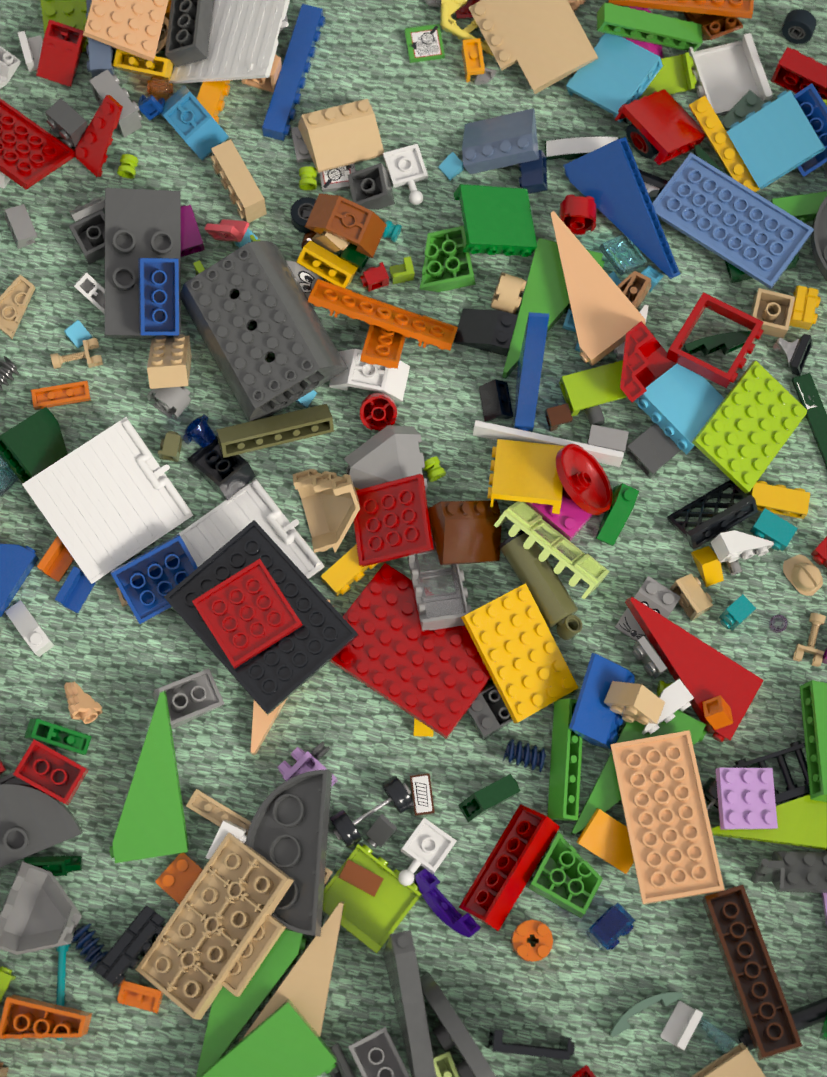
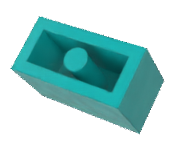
[750,508,798,551]
[719,594,756,631]

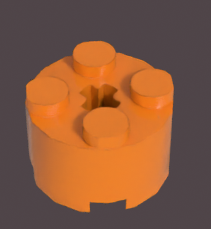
[511,920,553,962]

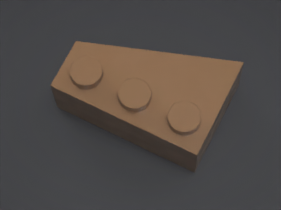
[617,271,651,310]

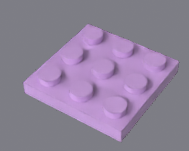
[716,768,778,830]

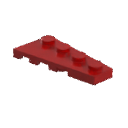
[74,95,123,177]

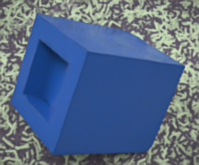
[138,95,165,121]

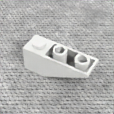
[710,530,774,563]
[642,679,694,735]

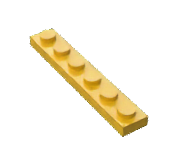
[689,95,760,192]

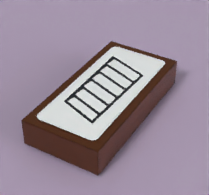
[410,773,435,816]

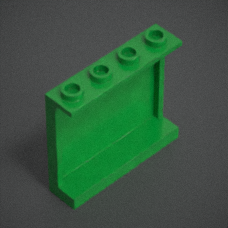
[453,184,537,257]

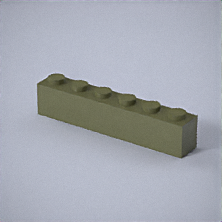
[216,404,334,458]

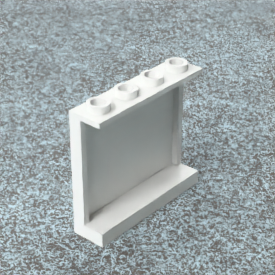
[688,33,773,116]

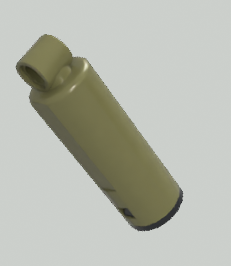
[499,530,583,640]

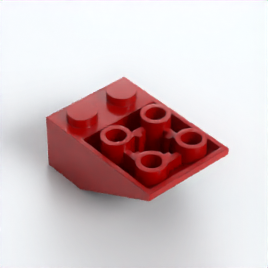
[36,19,87,87]

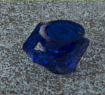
[183,414,216,448]

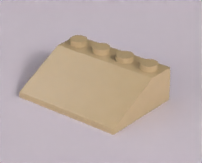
[298,99,384,173]

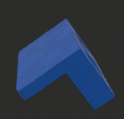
[54,566,96,613]

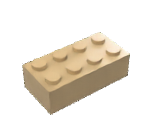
[210,139,267,223]
[147,334,192,389]

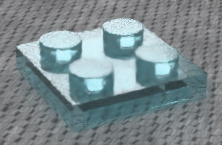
[599,234,647,276]

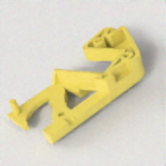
[440,0,494,57]

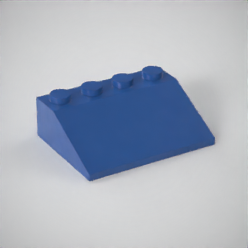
[794,83,827,177]
[111,534,198,624]
[569,653,635,749]

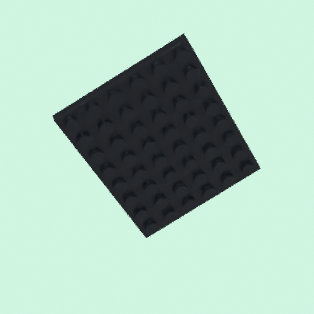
[164,520,359,715]

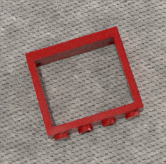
[667,292,764,389]

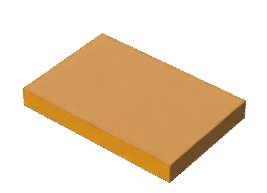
[577,808,634,874]

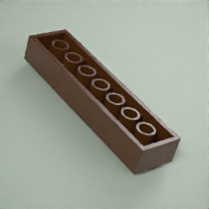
[702,885,802,1061]

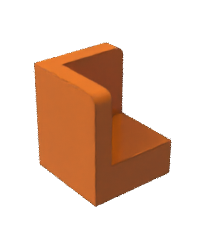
[702,695,733,730]

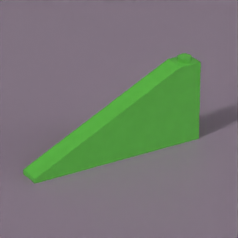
[502,238,605,379]
[110,690,189,863]
[570,710,706,836]
[196,929,307,1077]
[199,1000,337,1077]

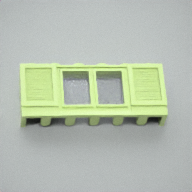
[494,501,610,599]

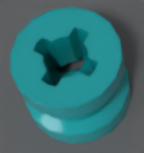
[382,220,402,242]

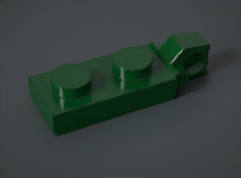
[24,855,83,876]

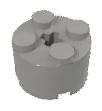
[147,387,191,419]

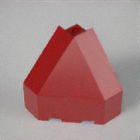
[620,321,676,402]

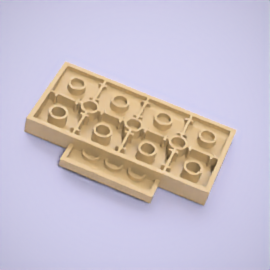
[468,0,598,94]
[136,832,294,1020]

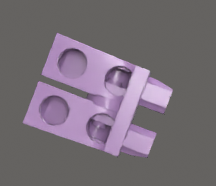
[277,747,338,787]

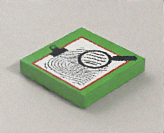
[404,24,445,63]

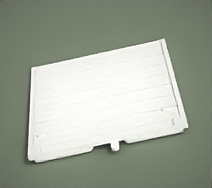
[169,0,290,84]
[22,417,193,584]
[177,479,325,579]

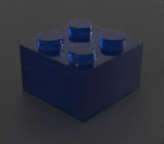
[585,902,636,950]

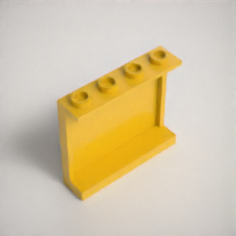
[487,439,565,514]

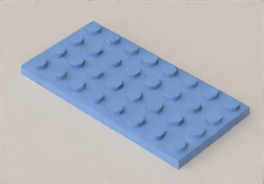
[652,152,814,289]

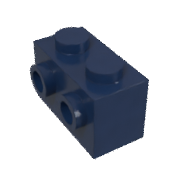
[518,150,548,194]

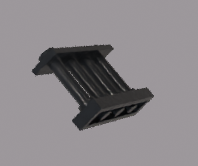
[731,740,810,804]

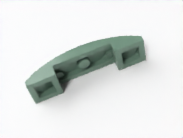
[609,992,684,1037]

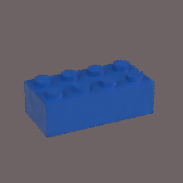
[138,258,179,335]

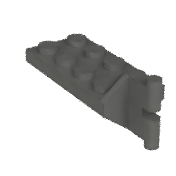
[751,851,827,893]

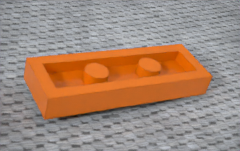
[31,381,91,410]

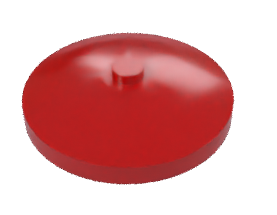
[556,444,613,515]

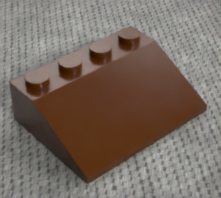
[428,500,502,565]

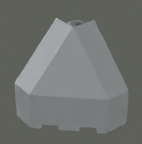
[344,425,428,491]
[0,861,82,955]

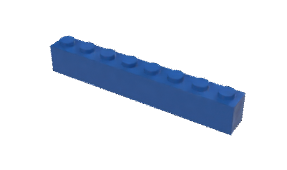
[262,4,326,141]

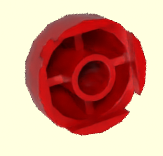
[360,392,397,431]

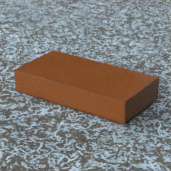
[339,859,384,897]

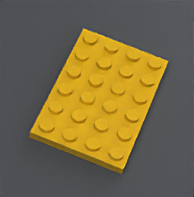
[461,583,578,724]

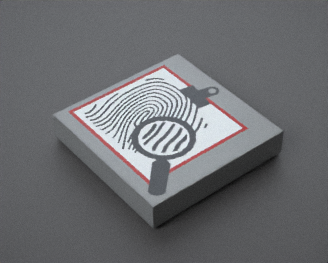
[319,163,356,193]

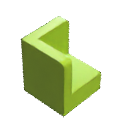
[389,256,415,284]

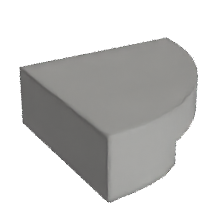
[474,68,496,85]

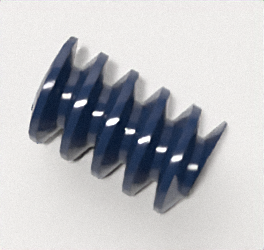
[503,738,546,773]
[71,923,109,971]

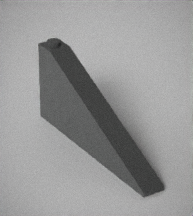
[383,930,436,1077]

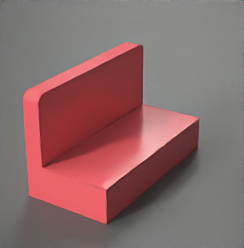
[204,219,249,242]

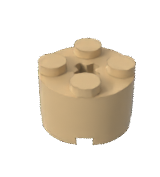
[490,272,527,314]

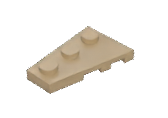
[0,275,35,339]

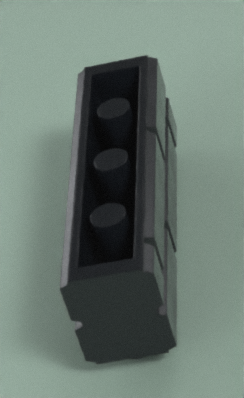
[93,905,165,989]

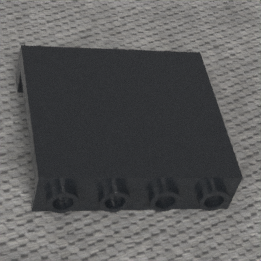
[488,1028,575,1060]

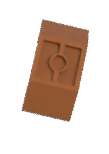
[684,12,743,41]
[305,193,387,258]

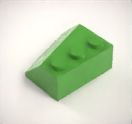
[420,226,476,292]
[528,832,603,918]

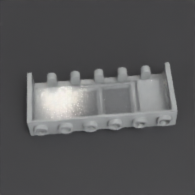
[407,532,472,631]

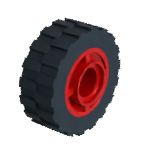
[626,123,659,159]

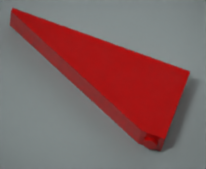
[625,597,764,742]

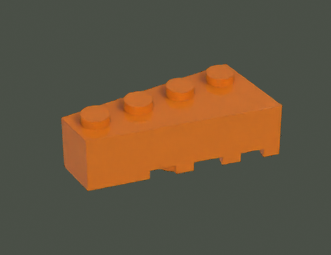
[0,994,92,1039]

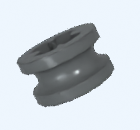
[311,742,330,761]

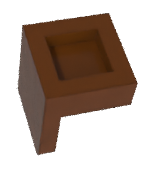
[545,403,573,431]

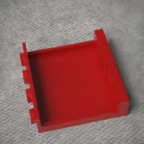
[615,89,706,165]

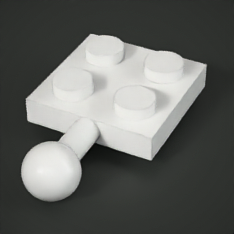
[383,144,428,205]
[398,818,457,886]

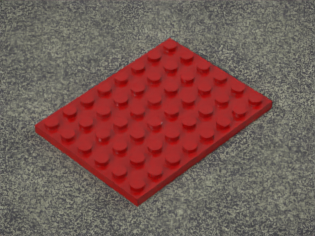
[330,563,491,739]

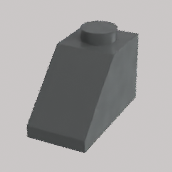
[366,814,397,848]

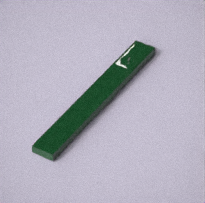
[792,373,827,468]

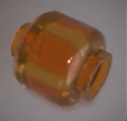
[147,76,173,100]

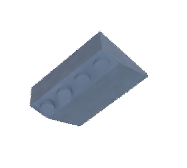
[462,108,539,174]

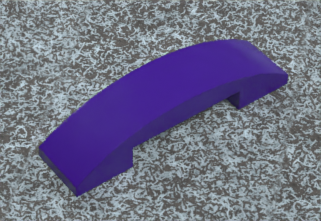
[415,869,481,938]

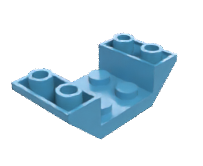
[161,85,229,161]

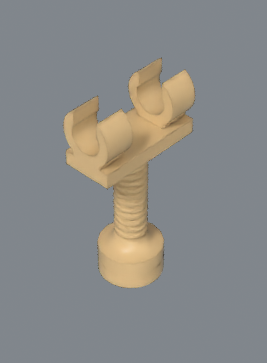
[50,338,103,369]
[793,613,826,667]

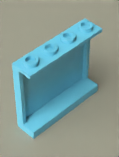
[566,33,663,123]
[727,90,826,189]
[635,364,725,455]

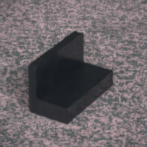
[479,379,514,422]

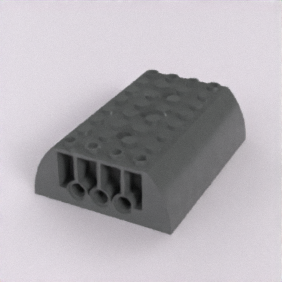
[180,241,348,422]

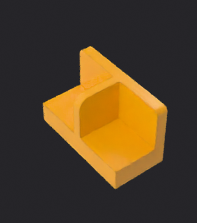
[462,38,485,82]

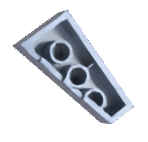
[86,0,114,78]

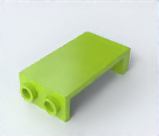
[638,52,696,100]
[559,360,627,417]

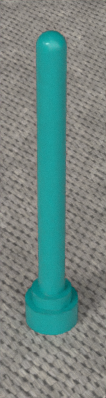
[56,944,71,1040]

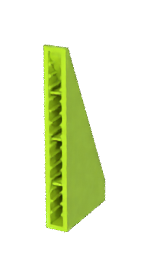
[711,794,827,850]

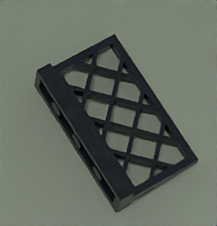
[667,480,758,550]

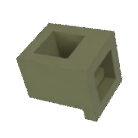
[158,431,183,462]

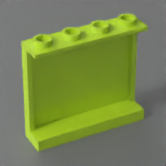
[322,844,422,954]

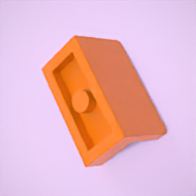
[37,536,74,582]

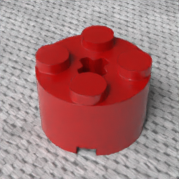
[559,195,596,235]

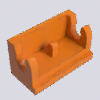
[117,980,163,1013]

